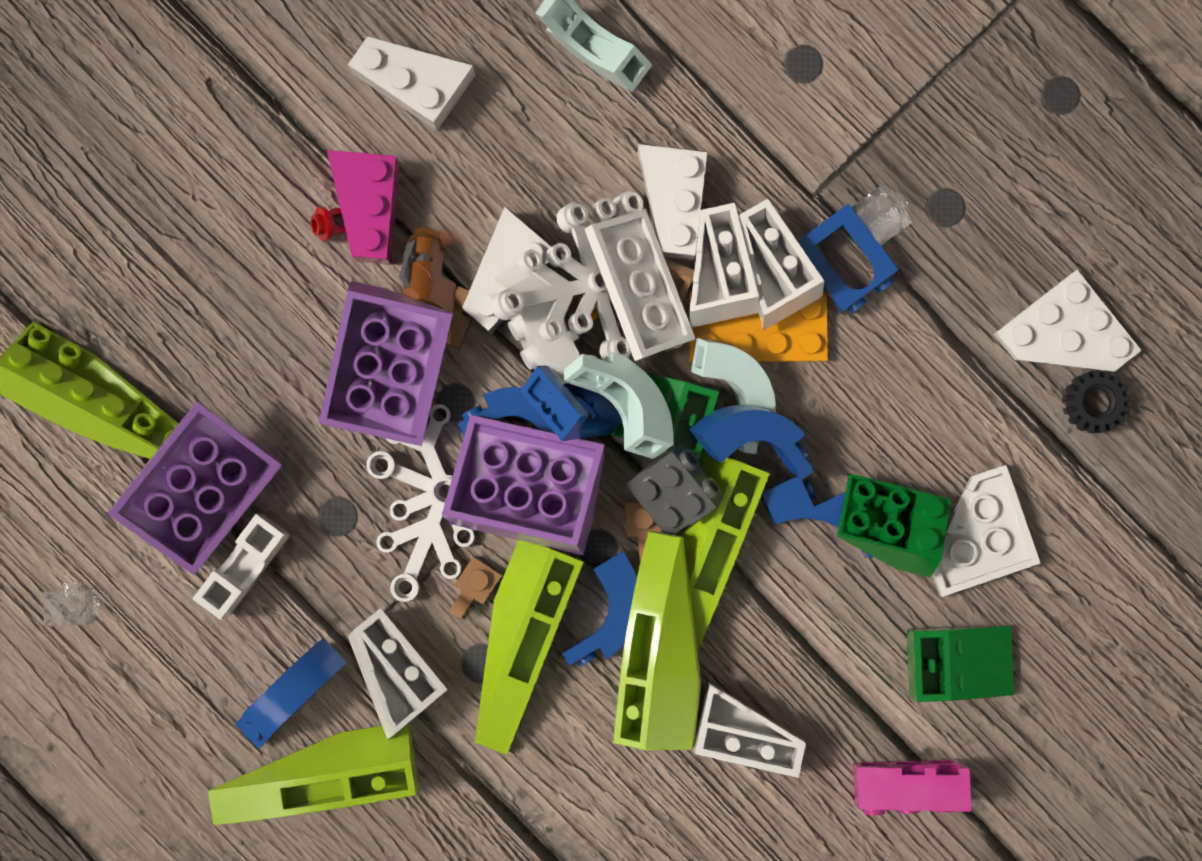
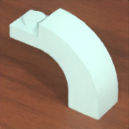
[535,0,652,92]
[691,338,776,454]
[564,352,674,459]

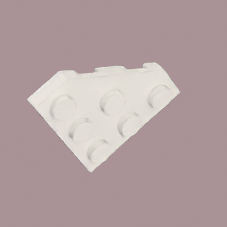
[994,270,1141,372]
[932,465,1040,597]

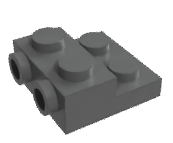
[625,443,724,535]

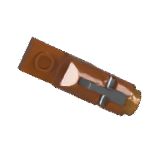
[399,227,456,346]

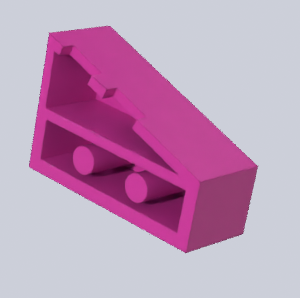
[327,150,400,265]
[853,759,972,815]

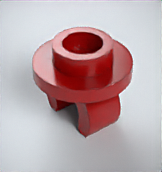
[310,206,346,241]

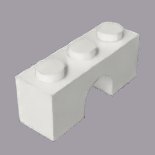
[192,514,291,620]

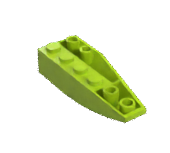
[0,322,178,459]
[674,449,770,650]
[613,531,701,751]
[475,540,584,755]
[208,723,420,825]

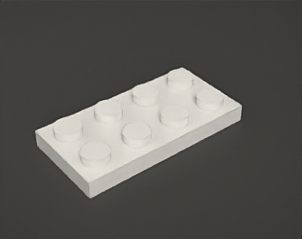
[584,209,695,361]

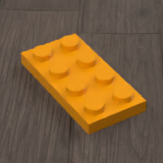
[689,292,828,363]

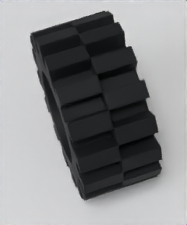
[1062,370,1131,434]

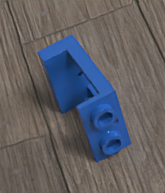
[797,204,899,314]
[520,365,622,441]

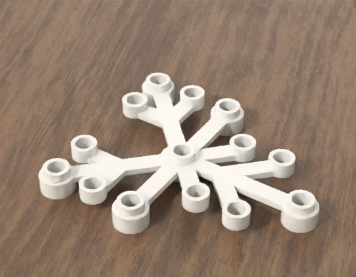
[491,191,683,360]
[367,404,475,602]

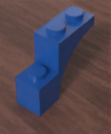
[760,476,873,559]

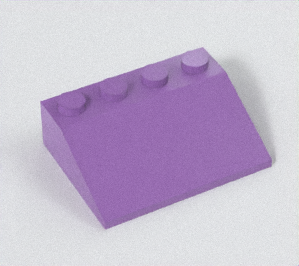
[319,281,453,446]
[107,401,282,575]
[442,415,606,555]

